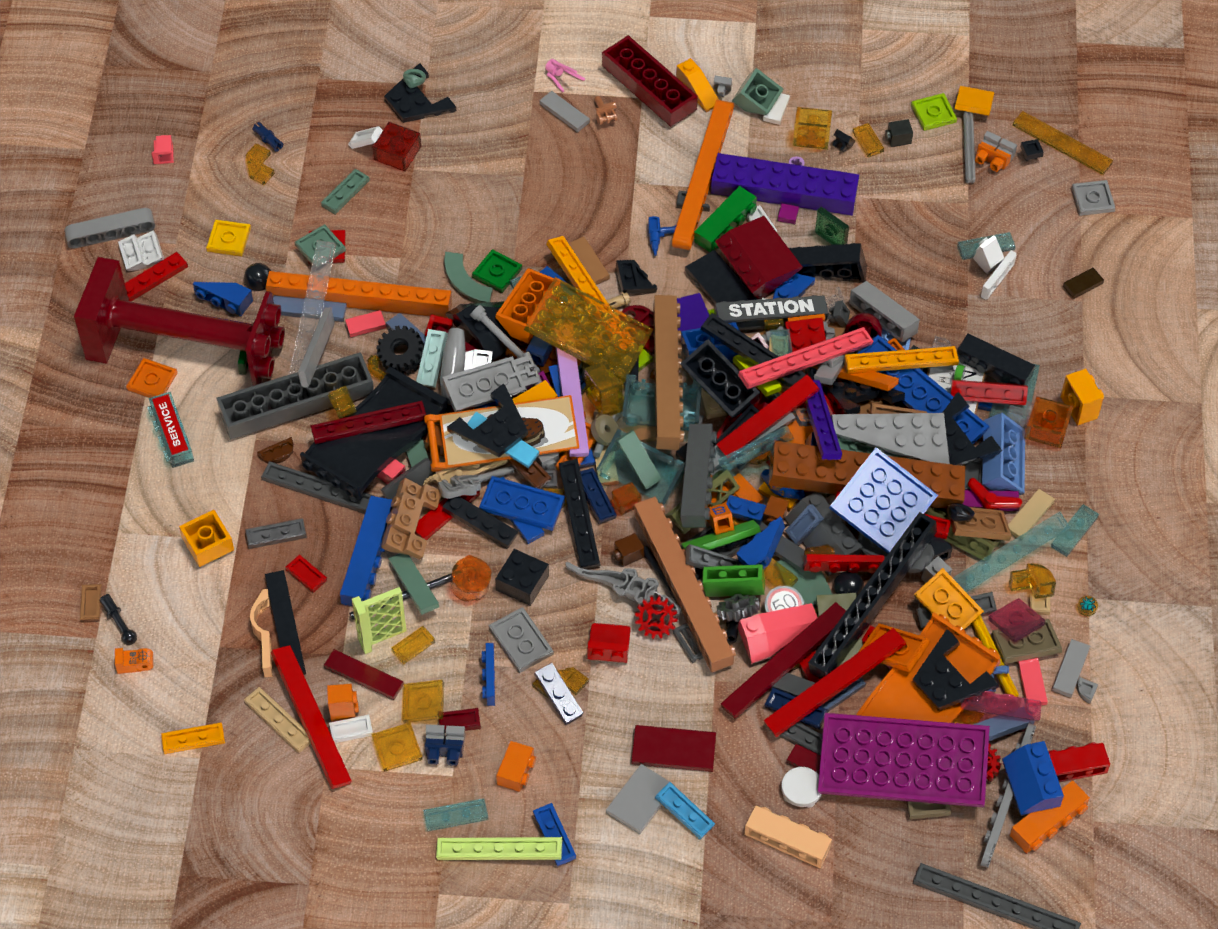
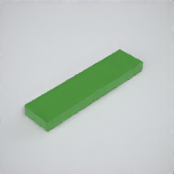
[681,520,761,550]

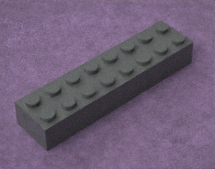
[216,352,374,440]

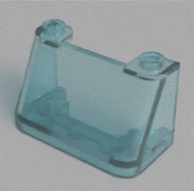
[622,374,702,431]
[596,429,686,505]

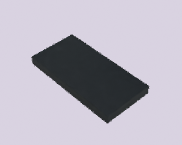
[685,250,757,305]

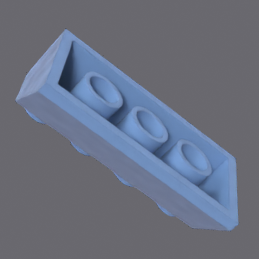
[982,413,1025,495]

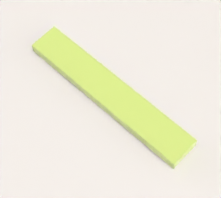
[436,837,563,860]

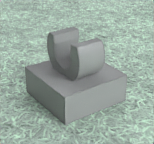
[714,75,733,97]

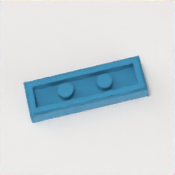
[655,782,715,840]

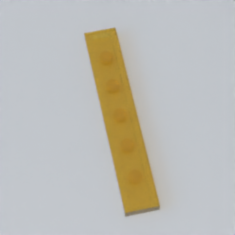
[1012,111,1113,175]

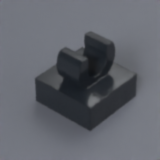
[833,129,855,152]
[1020,139,1044,161]

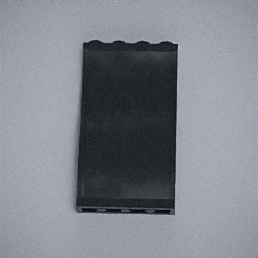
[300,367,450,500]

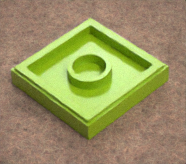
[911,93,957,131]

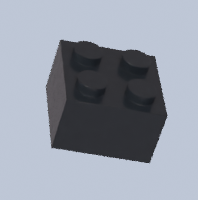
[495,549,549,606]

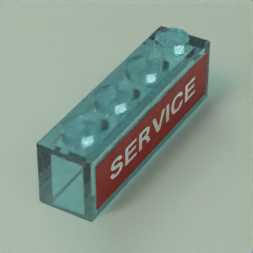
[147,392,194,468]

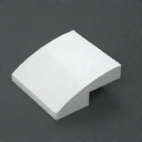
[118,230,164,271]

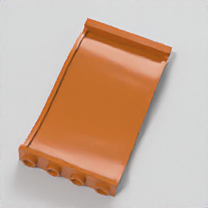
[856,613,1001,723]

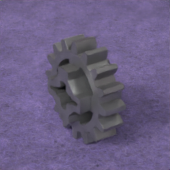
[716,594,760,622]

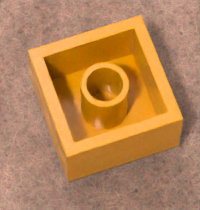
[1060,369,1104,426]
[179,510,234,567]

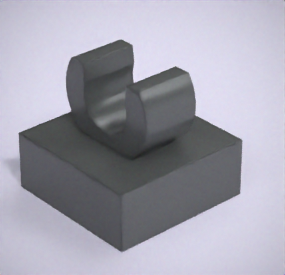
[828,300,850,327]

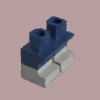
[425,724,466,766]

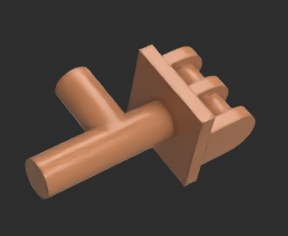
[594,96,617,124]

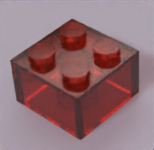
[372,122,422,172]

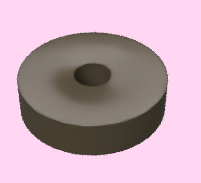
[591,414,620,446]

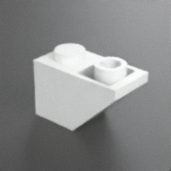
[973,235,1004,274]

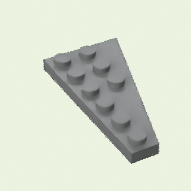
[831,413,950,464]

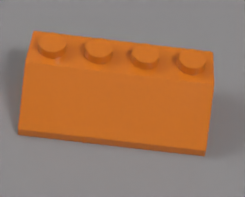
[495,268,561,343]

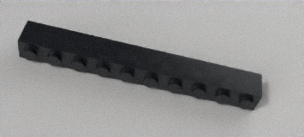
[808,512,937,679]

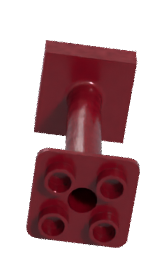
[74,257,285,386]

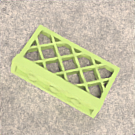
[352,587,407,654]

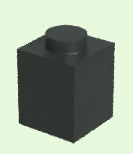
[885,119,913,147]

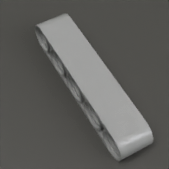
[64,208,155,248]

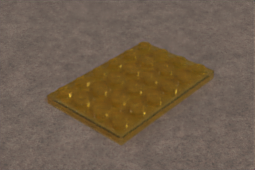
[524,277,654,383]

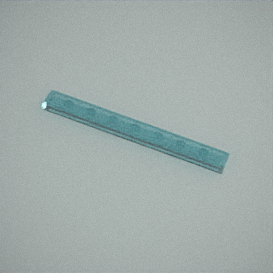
[953,511,1070,592]

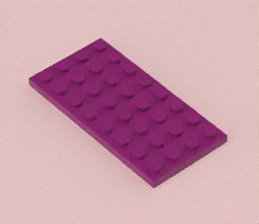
[818,713,990,808]

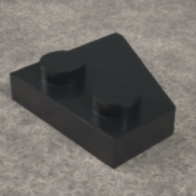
[616,260,657,294]

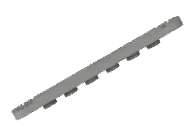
[981,723,1036,868]

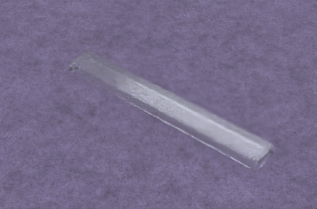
[289,240,336,375]

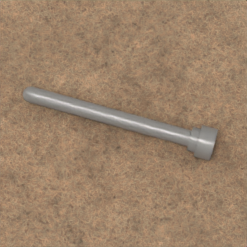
[470,305,540,373]

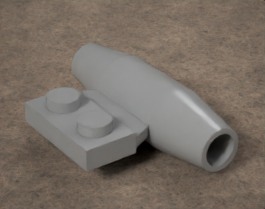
[440,328,493,404]

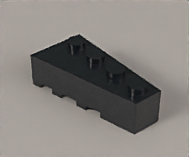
[789,243,867,283]

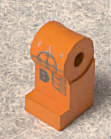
[115,648,153,674]

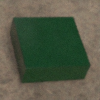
[238,350,249,375]

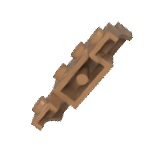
[381,478,441,560]

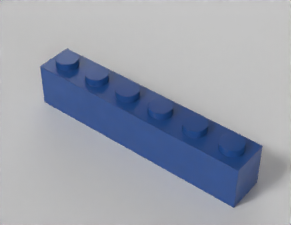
[340,496,392,606]

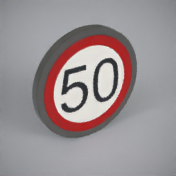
[764,586,804,612]

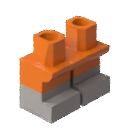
[975,131,1017,172]

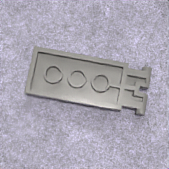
[442,352,542,412]

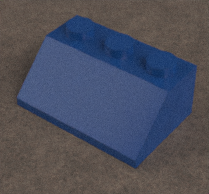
[1002,741,1064,815]

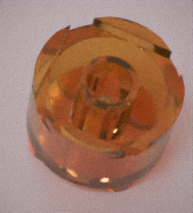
[450,555,491,602]

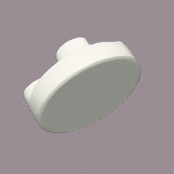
[781,767,822,808]

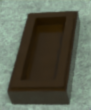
[1063,268,1104,299]

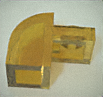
[328,386,357,419]
[1009,563,1056,599]

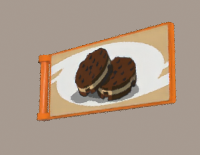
[424,395,580,472]

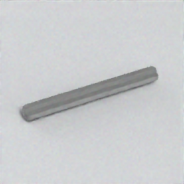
[963,111,976,184]

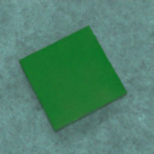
[472,249,523,293]

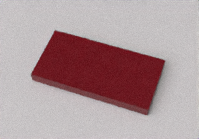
[631,725,716,772]

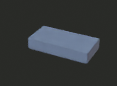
[785,504,824,545]

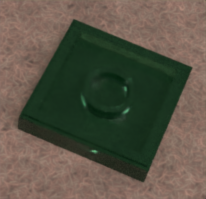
[815,206,849,245]

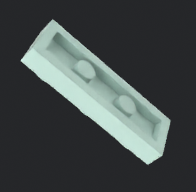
[416,329,448,388]

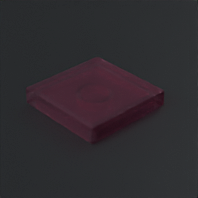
[988,598,1045,642]

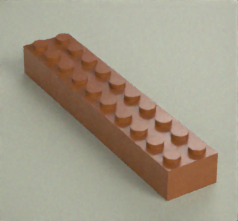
[768,441,965,509]

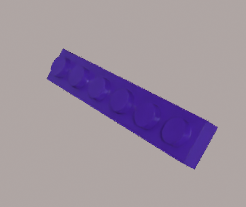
[805,380,842,460]

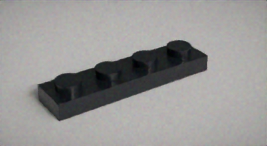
[442,496,518,549]

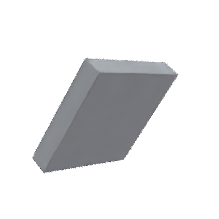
[1071,180,1115,216]

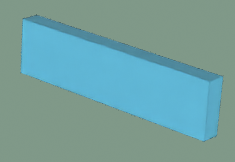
[467,412,539,468]

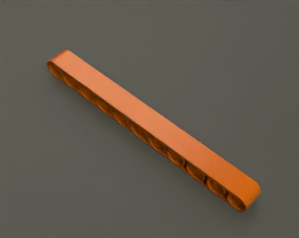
[672,99,734,250]

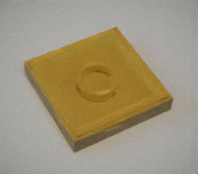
[402,680,444,723]
[371,722,423,772]

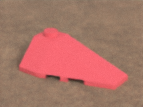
[738,603,818,664]

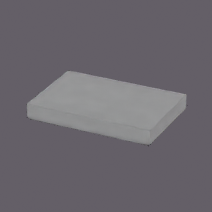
[489,607,554,673]
[606,764,675,834]

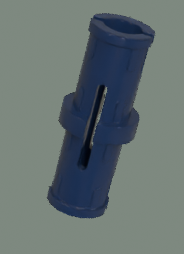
[252,122,283,152]

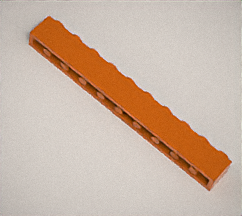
[266,271,452,318]

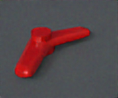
[968,478,1022,510]

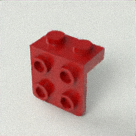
[587,623,631,663]

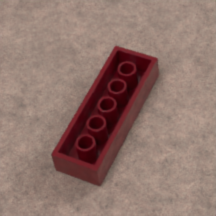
[602,35,698,127]

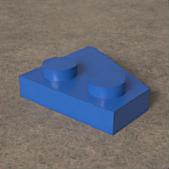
[773,274,815,299]

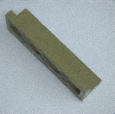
[665,469,740,534]
[924,507,1001,562]

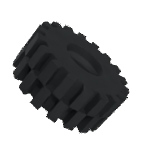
[376,326,424,375]

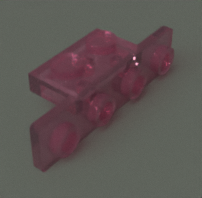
[961,691,1042,721]

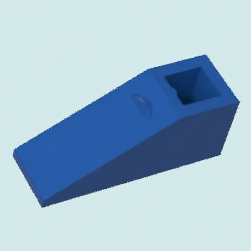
[193,282,253,316]
[736,516,785,569]

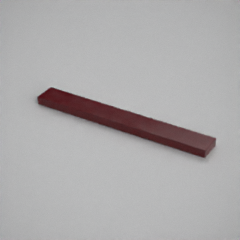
[720,602,846,719]

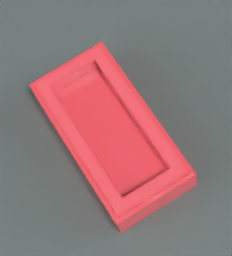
[345,310,386,338]

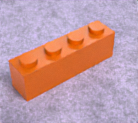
[1010,780,1090,854]

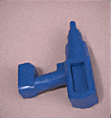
[648,216,677,256]

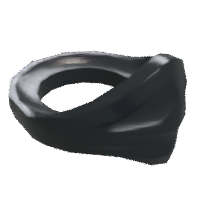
[949,503,975,521]

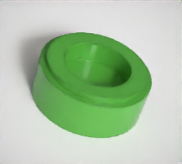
[954,365,966,380]

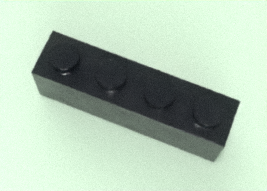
[957,333,1035,385]

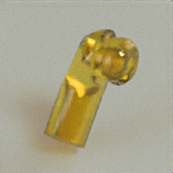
[367,355,386,381]

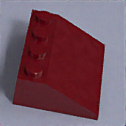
[715,216,803,299]

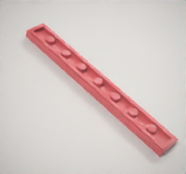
[738,327,873,389]

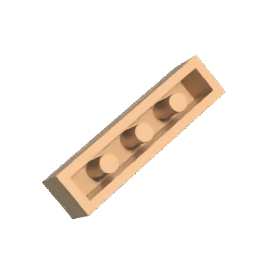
[744,806,832,868]

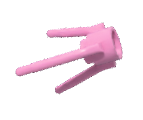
[545,59,585,92]

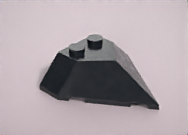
[446,301,512,363]

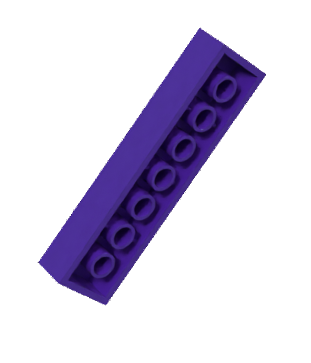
[711,153,860,216]

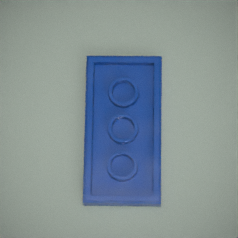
[479,476,565,531]

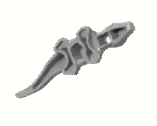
[566,562,681,615]

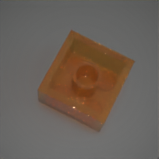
[1024,396,1074,449]

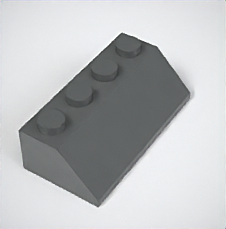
[785,492,862,577]

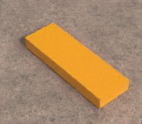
[161,722,225,754]

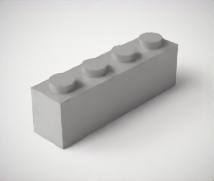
[849,281,920,342]

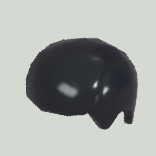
[244,263,271,291]
[833,571,865,597]

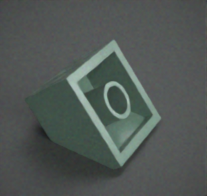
[732,68,784,115]

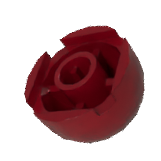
[844,313,882,340]

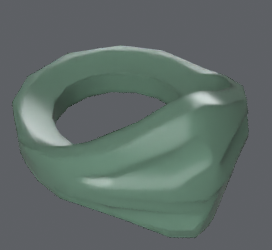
[403,69,426,88]

